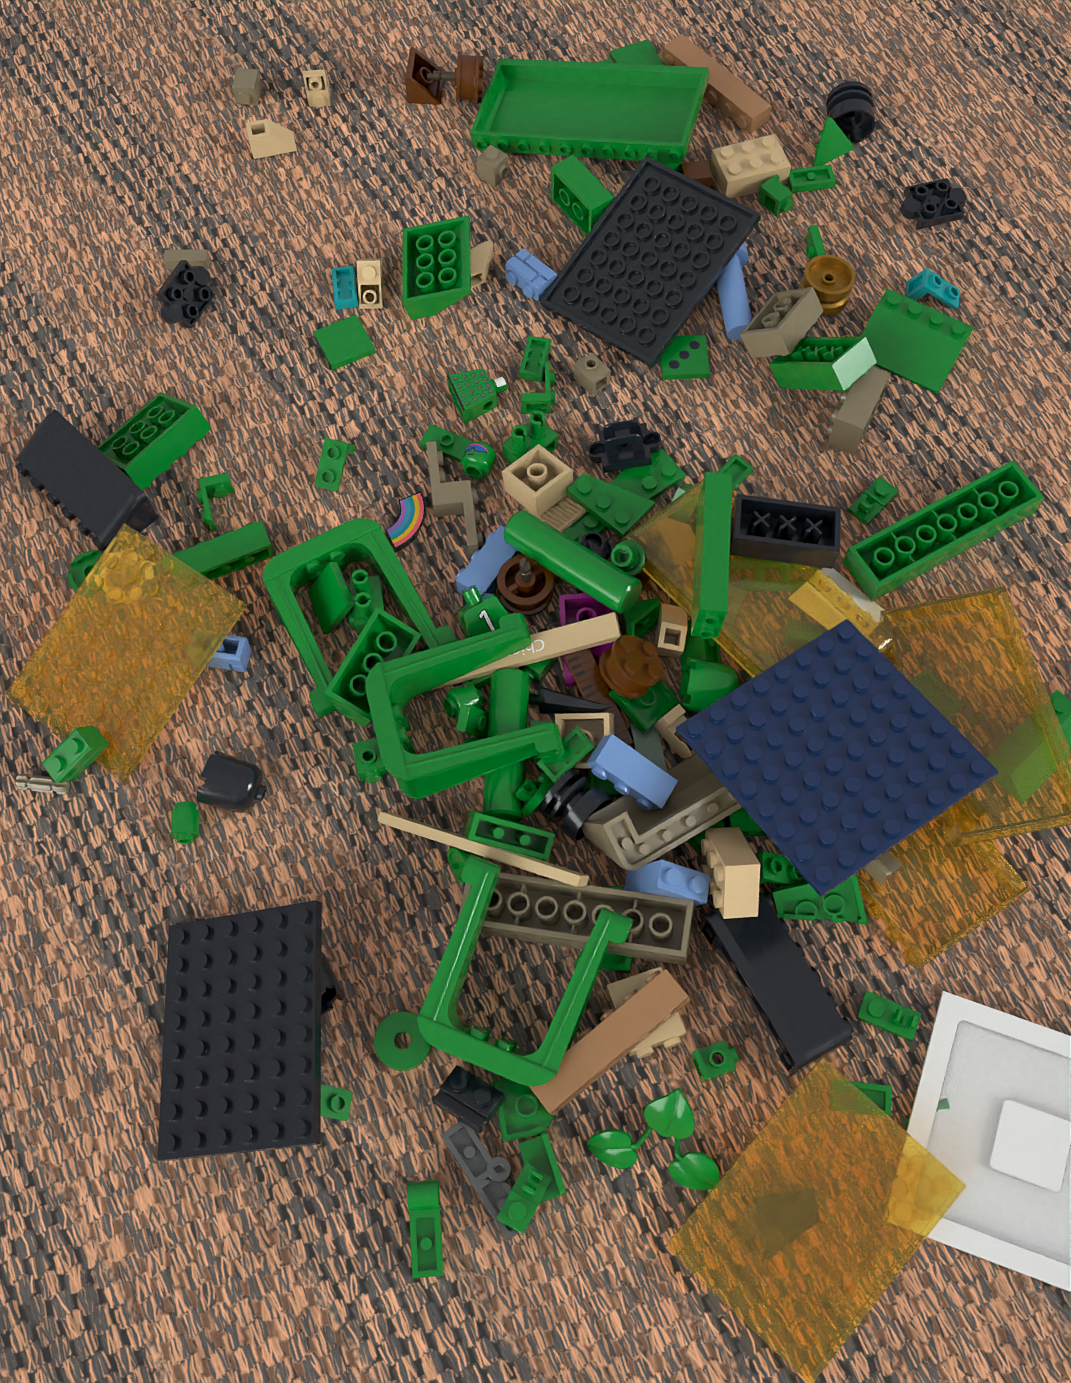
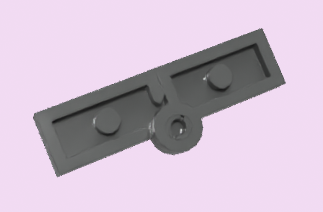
[441,1121,533,1242]

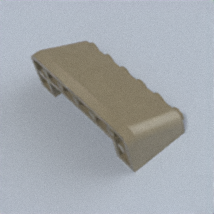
[581,754,742,871]

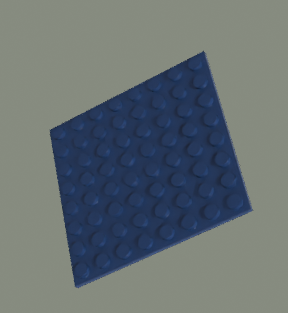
[676,619,999,897]

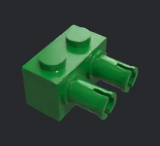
[502,410,558,465]
[348,569,385,636]

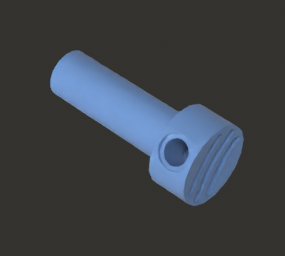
[716,242,752,340]

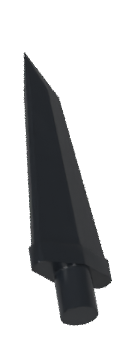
[528,687,612,714]

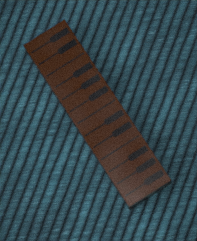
[563,648,633,745]

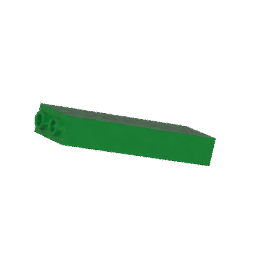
[691,472,732,639]

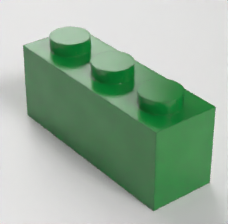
[463,809,555,861]

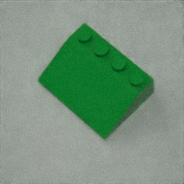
[402,215,471,320]
[861,288,974,394]
[97,392,211,490]

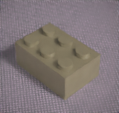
[740,287,824,358]
[826,367,891,456]

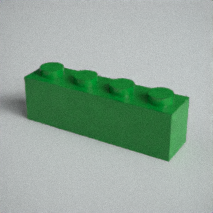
[165,520,275,593]

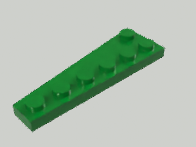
[563,448,686,544]

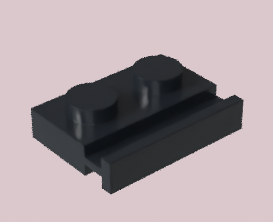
[431,1065,505,1133]

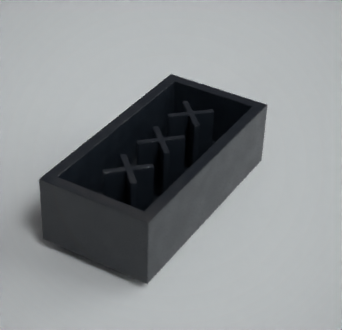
[730,494,841,569]

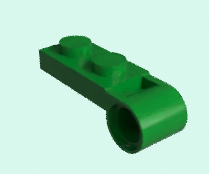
[407,1179,444,1279]

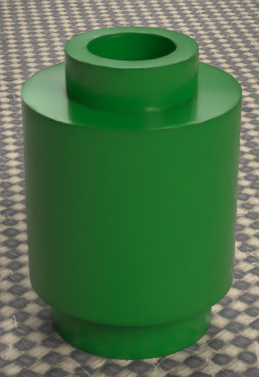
[171,801,199,844]

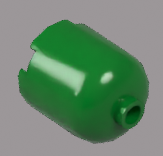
[679,657,742,712]

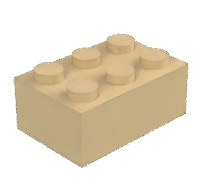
[710,134,791,199]
[700,827,760,919]

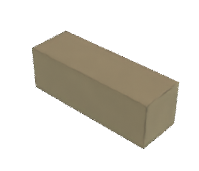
[163,250,210,269]

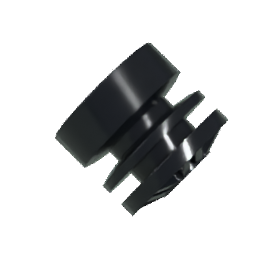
[826,81,876,143]
[539,768,612,842]

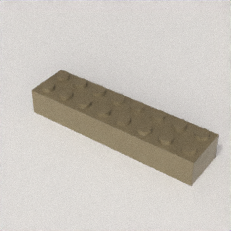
[458,872,694,965]

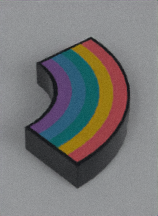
[385,491,426,553]

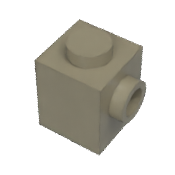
[232,68,263,106]
[477,145,509,187]
[574,353,611,396]

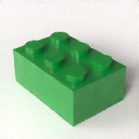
[551,155,614,236]

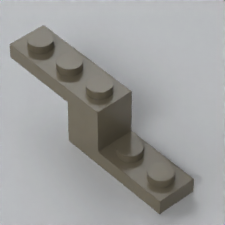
[426,441,483,557]

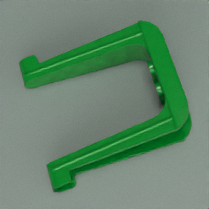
[262,518,457,719]
[365,613,566,800]
[417,855,633,1087]

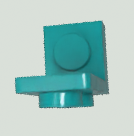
[905,268,960,309]

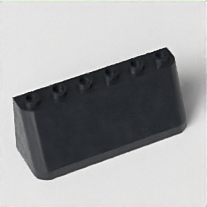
[15,409,158,555]
[699,891,854,1077]

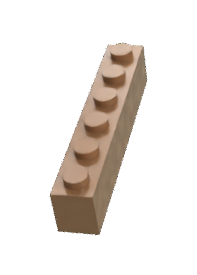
[662,34,772,134]
[529,969,691,1115]

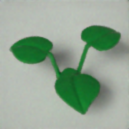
[586,1088,721,1190]

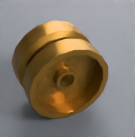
[799,255,856,316]

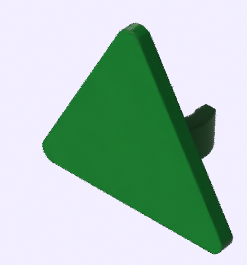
[812,117,854,167]

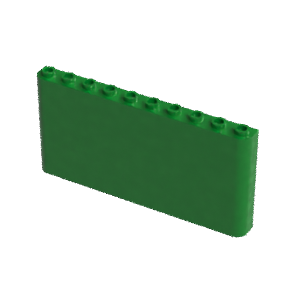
[470,58,709,163]

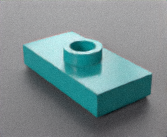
[331,265,359,310]

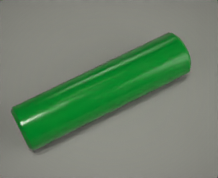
[504,510,642,614]
[483,668,530,822]

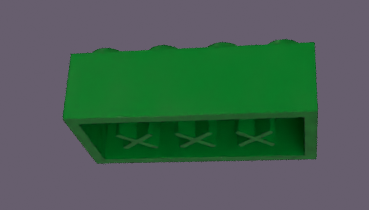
[769,336,877,392]

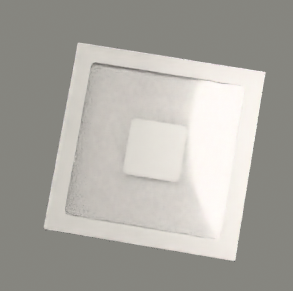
[883,991,1071,1292]

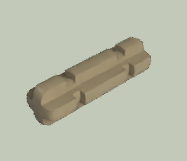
[15,774,70,795]

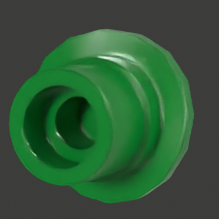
[611,540,646,576]
[447,847,484,885]

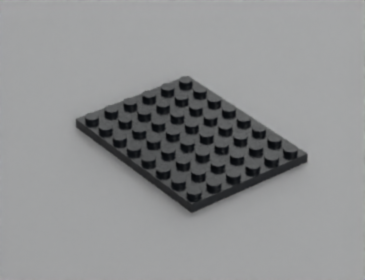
[539,156,761,368]
[157,900,322,1161]

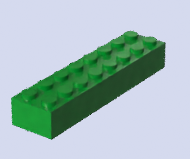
[843,460,1044,602]

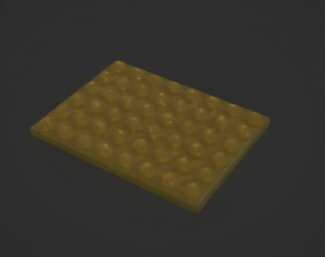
[4,523,247,781]
[665,1057,967,1383]

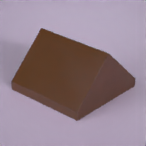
[405,46,444,105]

